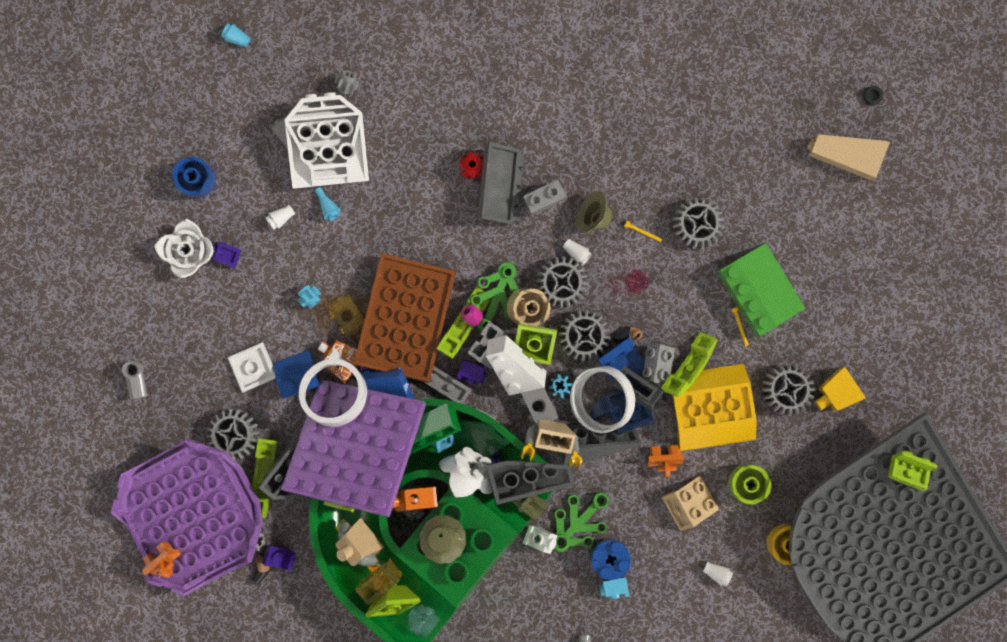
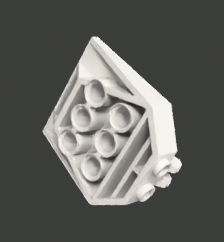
[284,92,369,189]

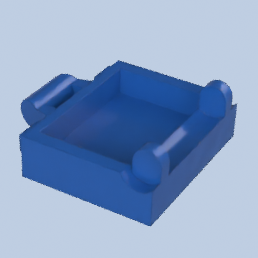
[361,367,414,399]

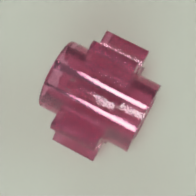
[625,269,649,294]

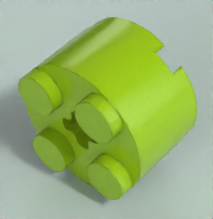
[728,464,771,505]

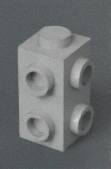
[642,344,675,389]

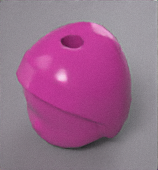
[461,304,483,327]

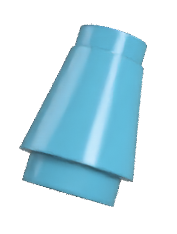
[221,23,251,48]

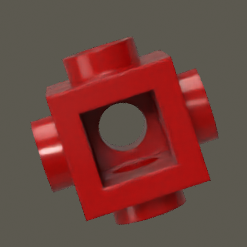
[459,152,484,181]

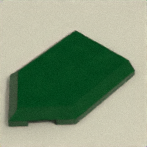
[453,420,510,458]

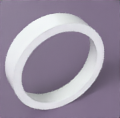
[299,359,367,427]
[570,366,635,433]

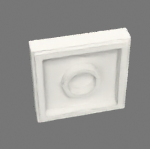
[227,342,276,393]

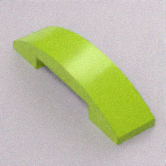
[436,287,492,359]
[661,332,717,397]
[252,438,278,518]

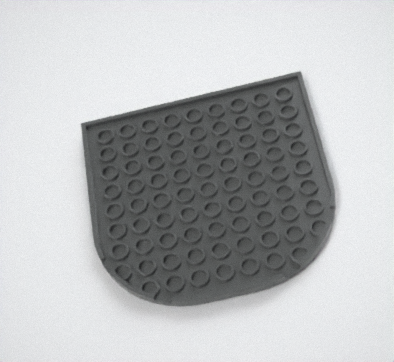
[789,413,1007,642]

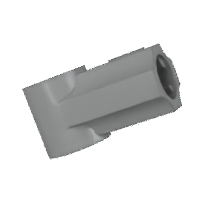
[122,361,148,400]

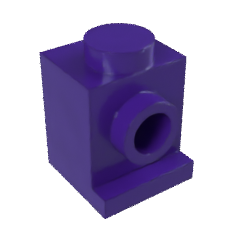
[457,360,487,385]

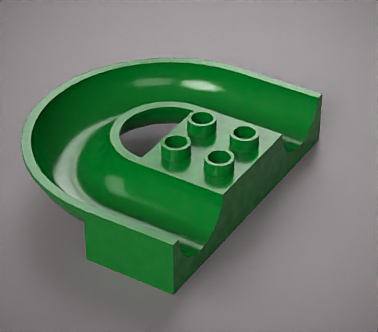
[309,398,555,642]

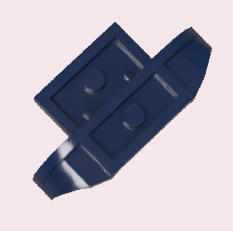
[591,384,666,434]

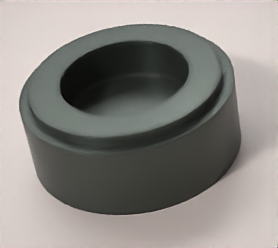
[863,86,883,106]

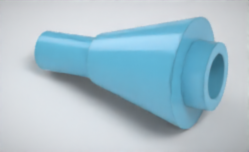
[314,187,341,221]

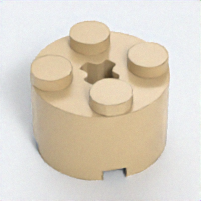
[507,288,551,326]

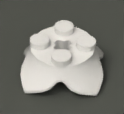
[154,219,214,278]
[438,447,493,497]

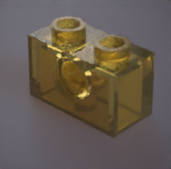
[328,293,365,338]
[355,559,402,605]

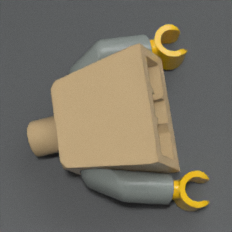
[521,419,582,469]
[336,518,384,573]

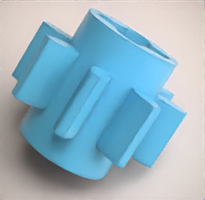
[297,285,321,309]
[549,374,573,399]

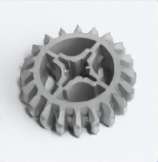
[673,197,725,249]
[536,257,588,308]
[558,310,611,362]
[762,364,815,416]
[206,409,259,461]

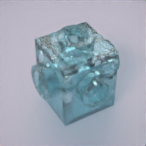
[407,605,440,639]

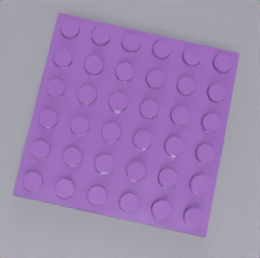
[281,380,426,517]

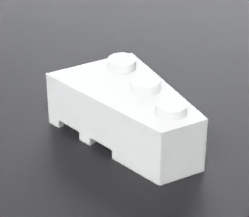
[486,335,546,396]

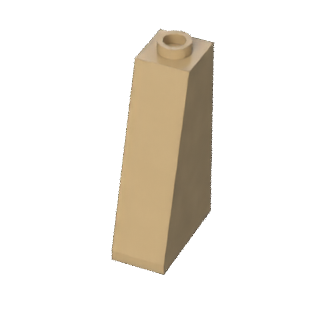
[807,134,890,180]

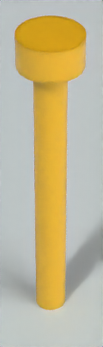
[624,221,662,242]
[731,307,749,347]

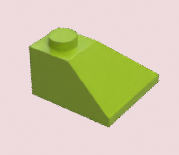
[365,583,420,617]

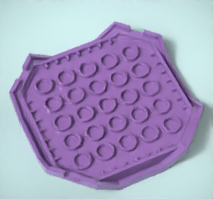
[110,439,263,596]

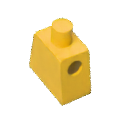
[814,367,866,411]

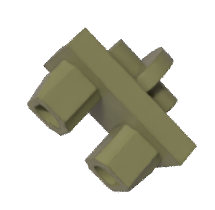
[511,495,548,521]

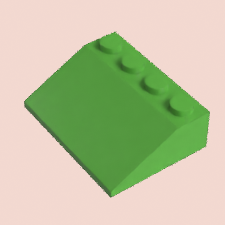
[717,243,805,337]

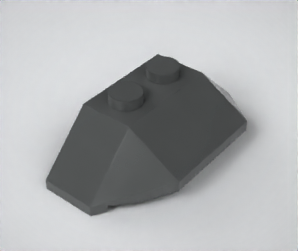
[258,432,301,500]

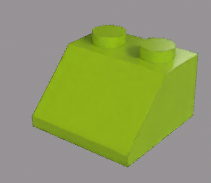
[514,324,557,365]

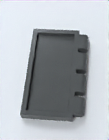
[477,142,525,225]

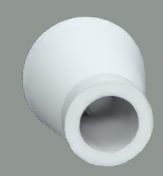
[265,205,295,230]
[563,239,592,266]
[703,562,733,586]

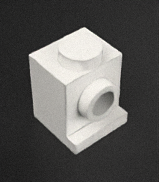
[523,525,557,554]

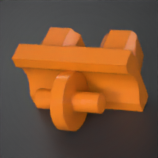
[647,445,684,477]
[142,542,181,578]

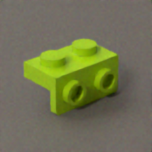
[888,451,937,491]

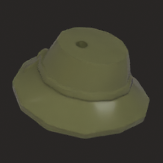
[575,191,612,234]
[420,515,466,563]

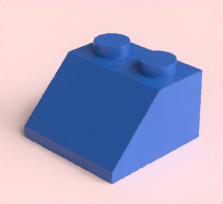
[274,350,320,399]

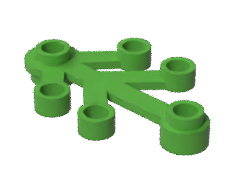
[470,262,518,332]
[554,492,609,552]

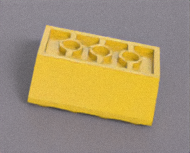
[672,364,757,451]

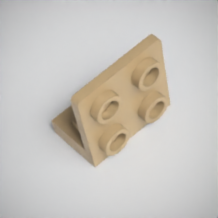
[662,476,719,531]

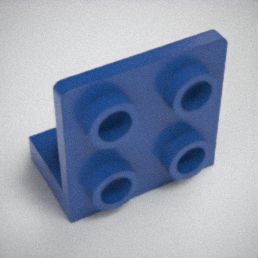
[597,337,645,390]

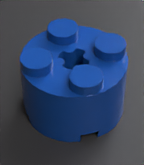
[172,156,216,198]
[590,538,631,580]

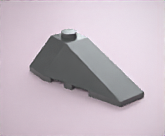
[557,419,641,465]
[487,460,575,505]

